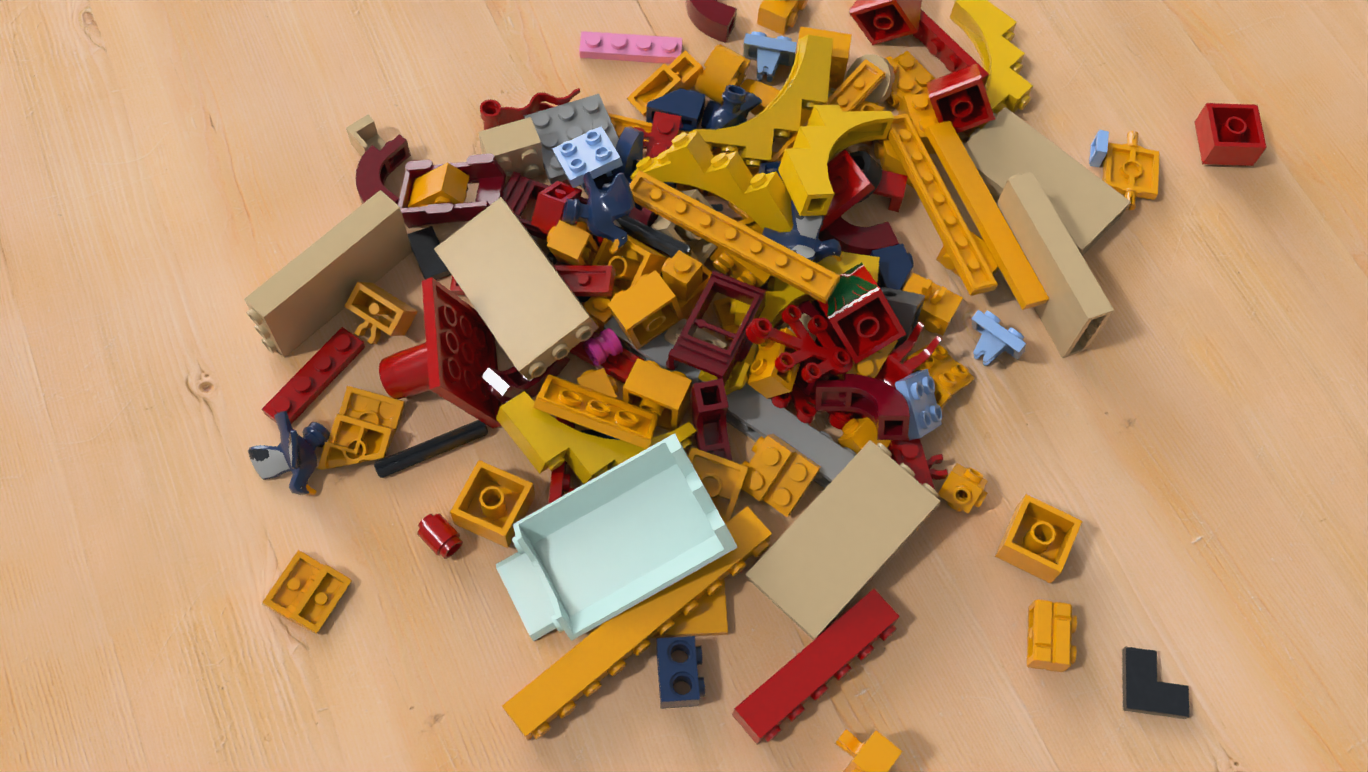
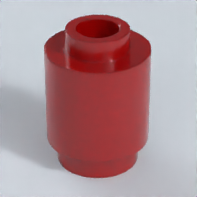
[417,513,463,559]

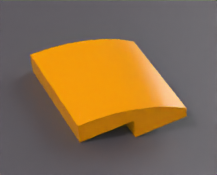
[262,550,352,634]

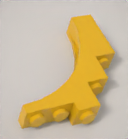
[950,0,1033,137]
[688,34,833,167]
[778,105,894,216]
[631,131,793,232]
[730,252,880,378]
[496,391,697,484]

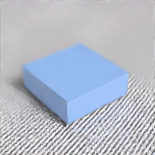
[1089,130,1109,168]

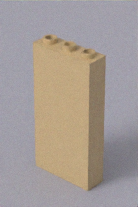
[963,107,1131,256]
[997,171,1114,358]
[244,190,412,358]
[434,197,599,381]
[745,440,940,640]

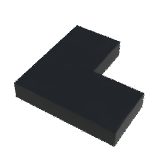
[408,226,452,280]
[1122,647,1189,719]

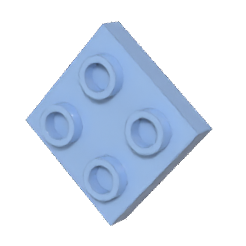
[743,31,797,83]
[553,126,623,189]
[971,310,1026,366]
[895,369,942,440]

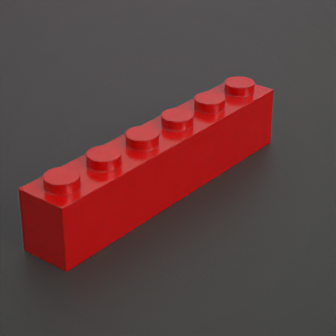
[732,589,900,744]

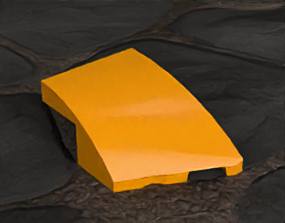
[317,386,406,470]

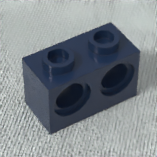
[656,636,705,709]

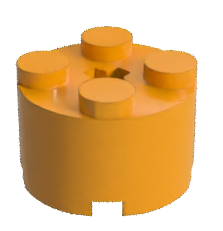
[695,44,751,105]

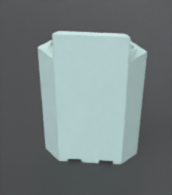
[496,433,738,641]

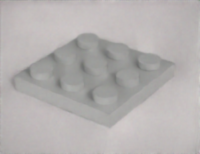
[524,94,619,184]

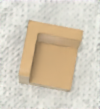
[346,114,386,156]

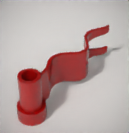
[480,88,580,130]
[855,322,942,423]

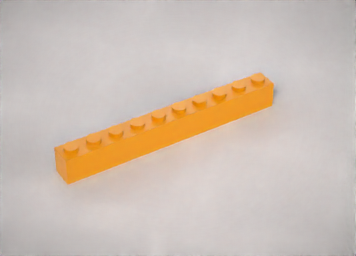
[502,506,772,740]

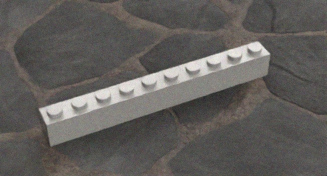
[604,316,857,488]

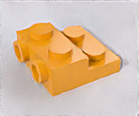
[885,50,935,112]
[741,433,821,517]
[688,447,749,524]

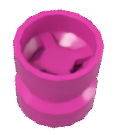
[583,327,623,367]

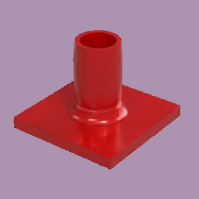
[379,277,502,429]

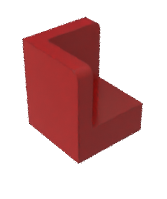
[872,170,908,212]

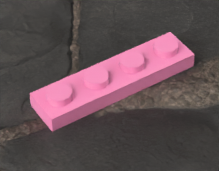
[579,31,682,64]

